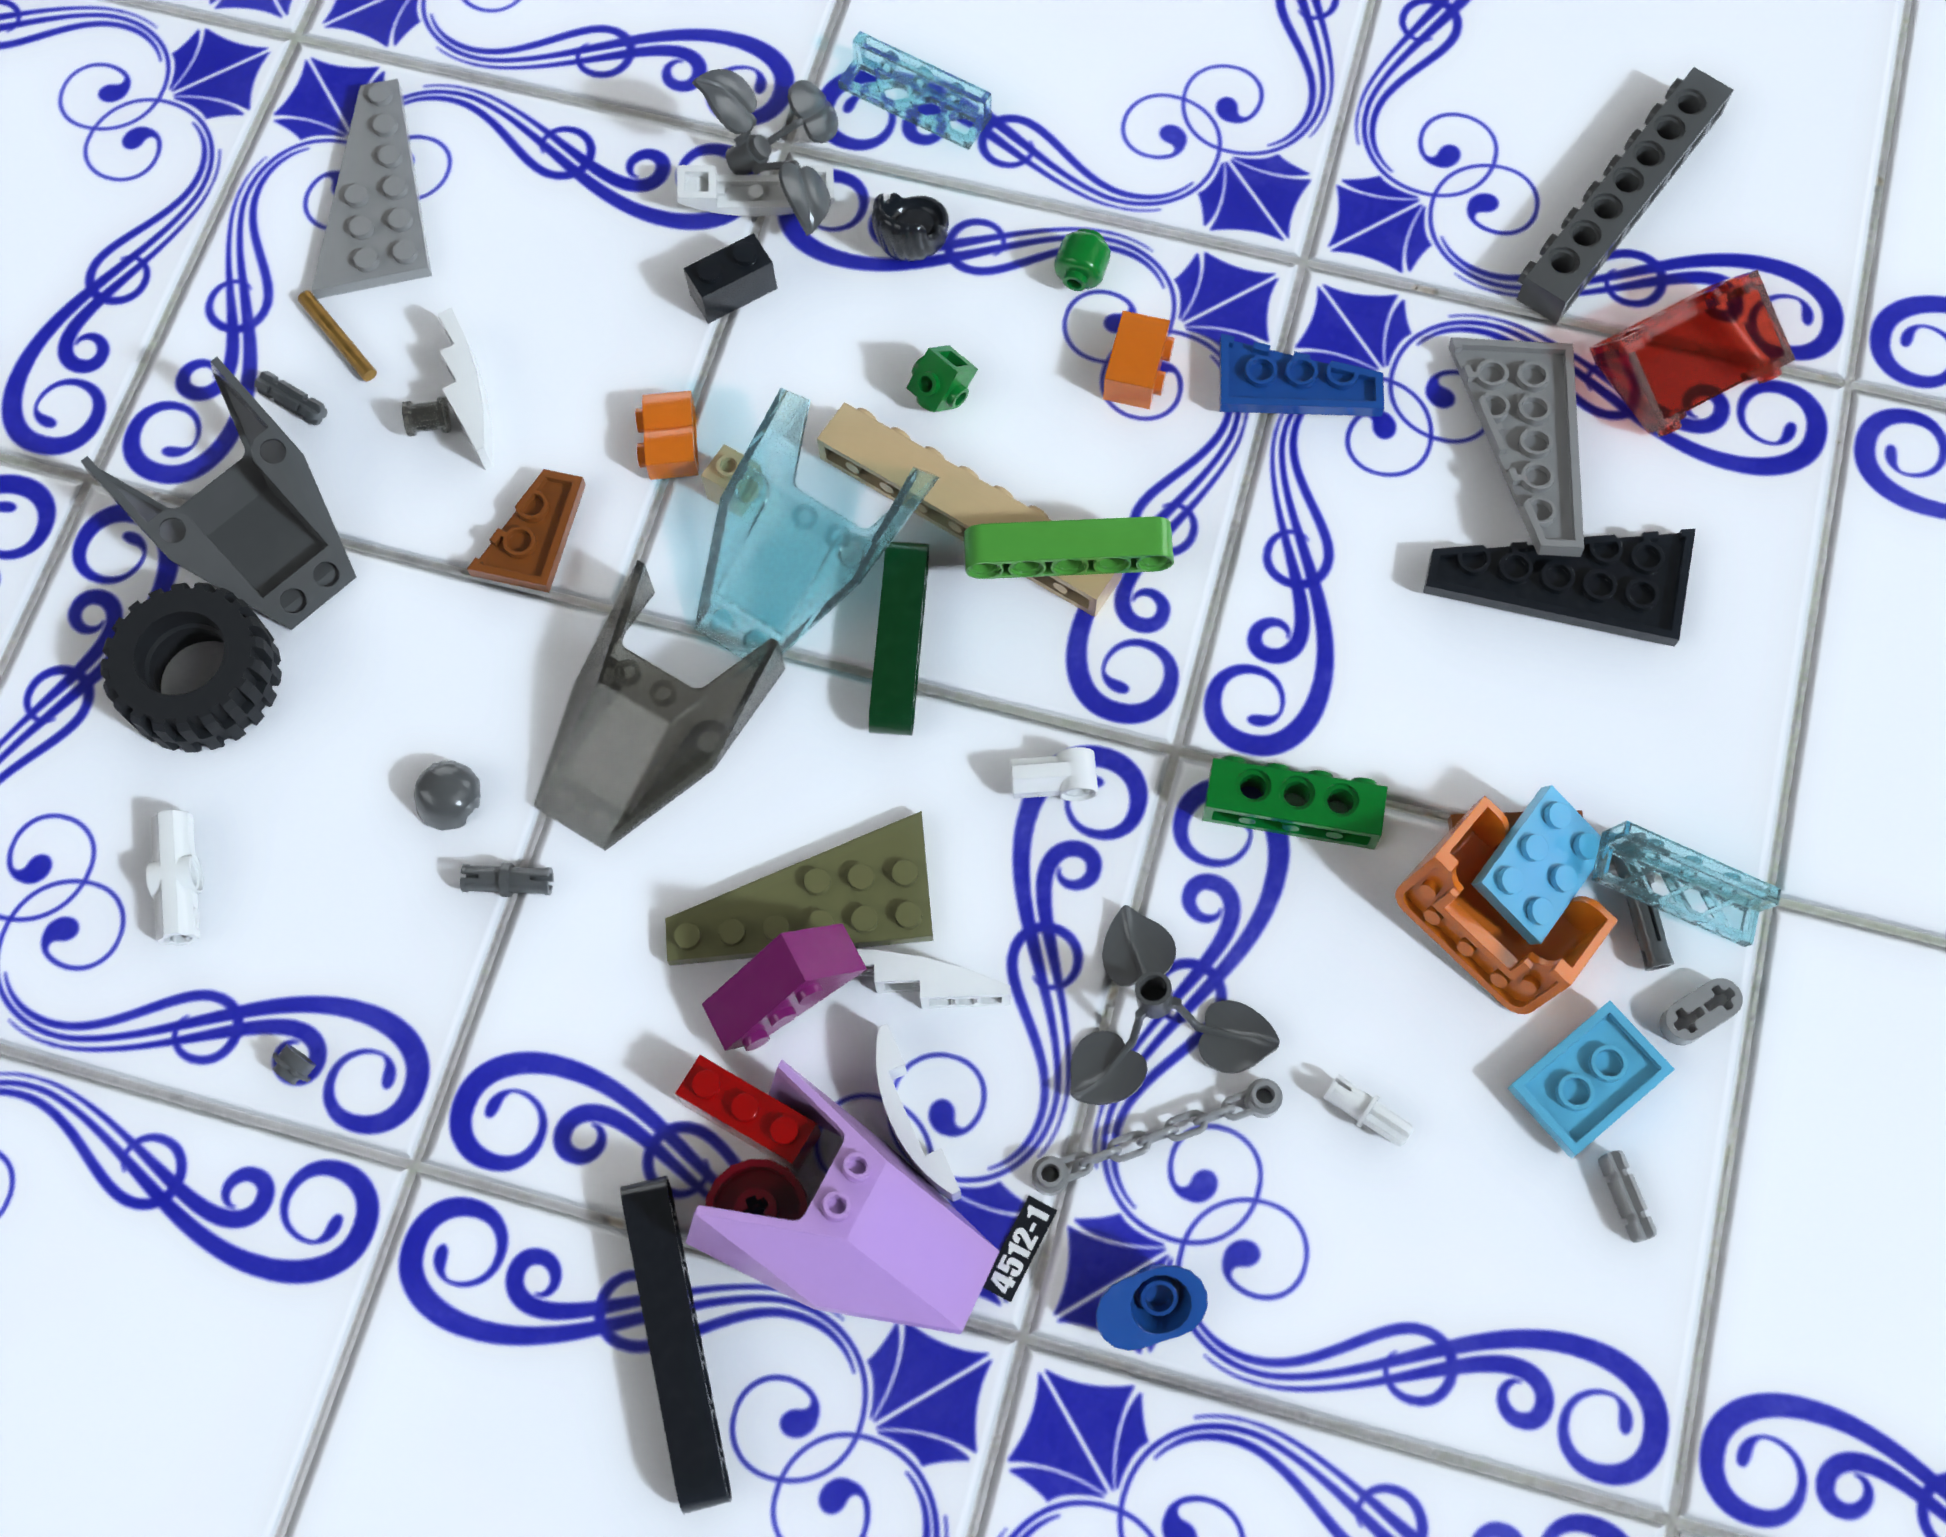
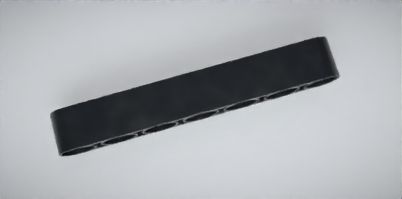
[620,1176,732,1514]

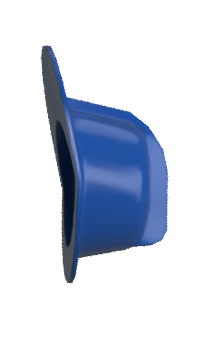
[1096,1264,1208,1351]

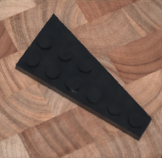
[1423,528,1696,647]

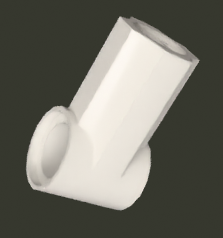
[1011,747,1098,801]

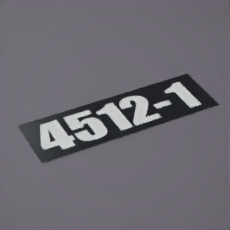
[983,1196,1057,1302]

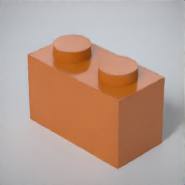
[1103,310,1175,410]

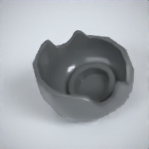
[414,761,481,831]

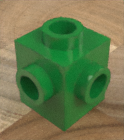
[906,345,978,412]

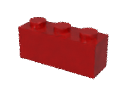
[675,1055,821,1173]

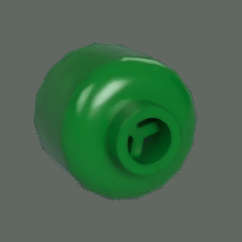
[1054,229,1111,291]

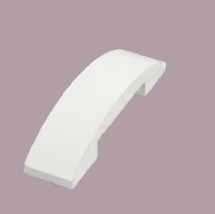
[677,165,834,217]
[876,1023,961,1202]

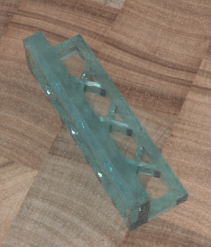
[838,31,992,150]
[1591,821,1782,947]

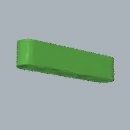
[964,516,1174,579]

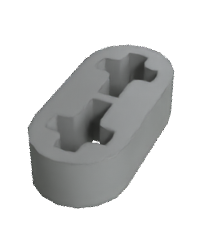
[1659,978,1743,1045]

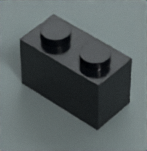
[683,233,777,324]

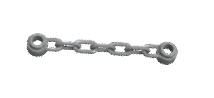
[1032,1078,1283,1196]

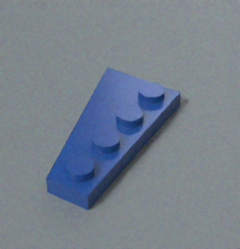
[1219,333,1384,417]

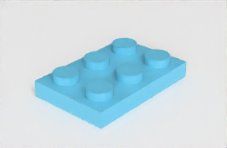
[1471,785,1610,945]
[1507,1000,1675,1159]

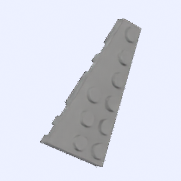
[311,78,432,299]
[1448,338,1584,557]

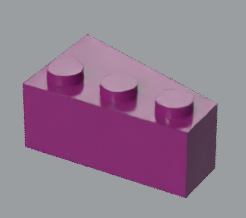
[702,923,867,1051]

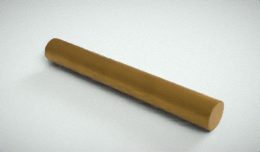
[298,290,377,381]

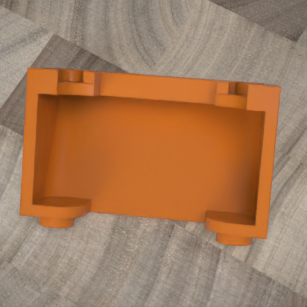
[1395,796,1618,1014]

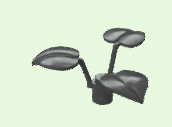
[692,69,838,236]
[1070,905,1280,1105]

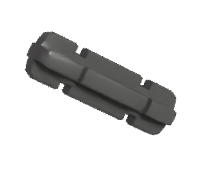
[254,371,328,425]

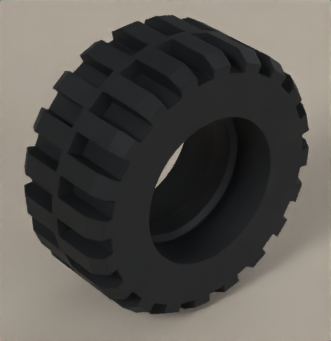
[100,582,282,752]

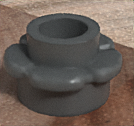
[272,1044,316,1085]

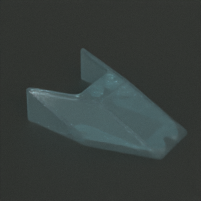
[694,387,940,671]

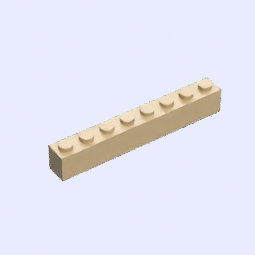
[817,402,1122,617]

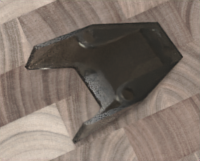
[534,560,785,851]

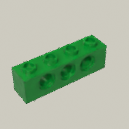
[1202,756,1388,850]

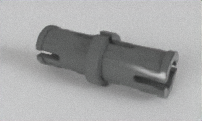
[460,862,554,897]

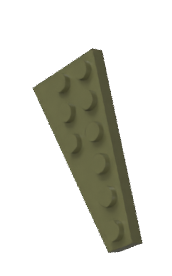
[665,811,933,966]

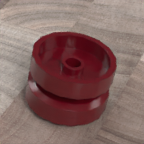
[705,1159,810,1221]

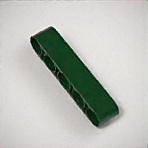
[869,541,929,736]

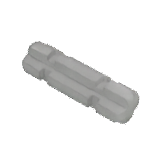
[1598,1150,1657,1243]

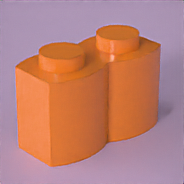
[635,391,699,480]

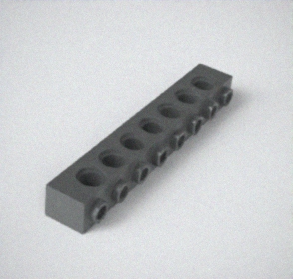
[1516,67,1734,325]

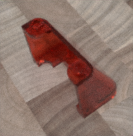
[1589,270,1795,437]

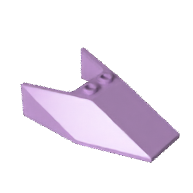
[686,1060,999,1334]

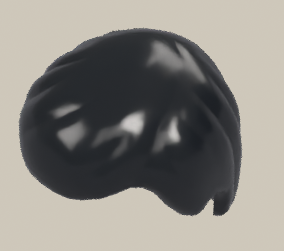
[872,193,949,262]

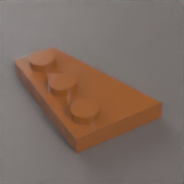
[467,469,586,593]

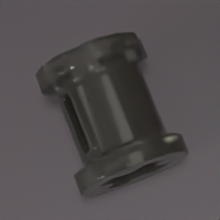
[402,396,451,437]

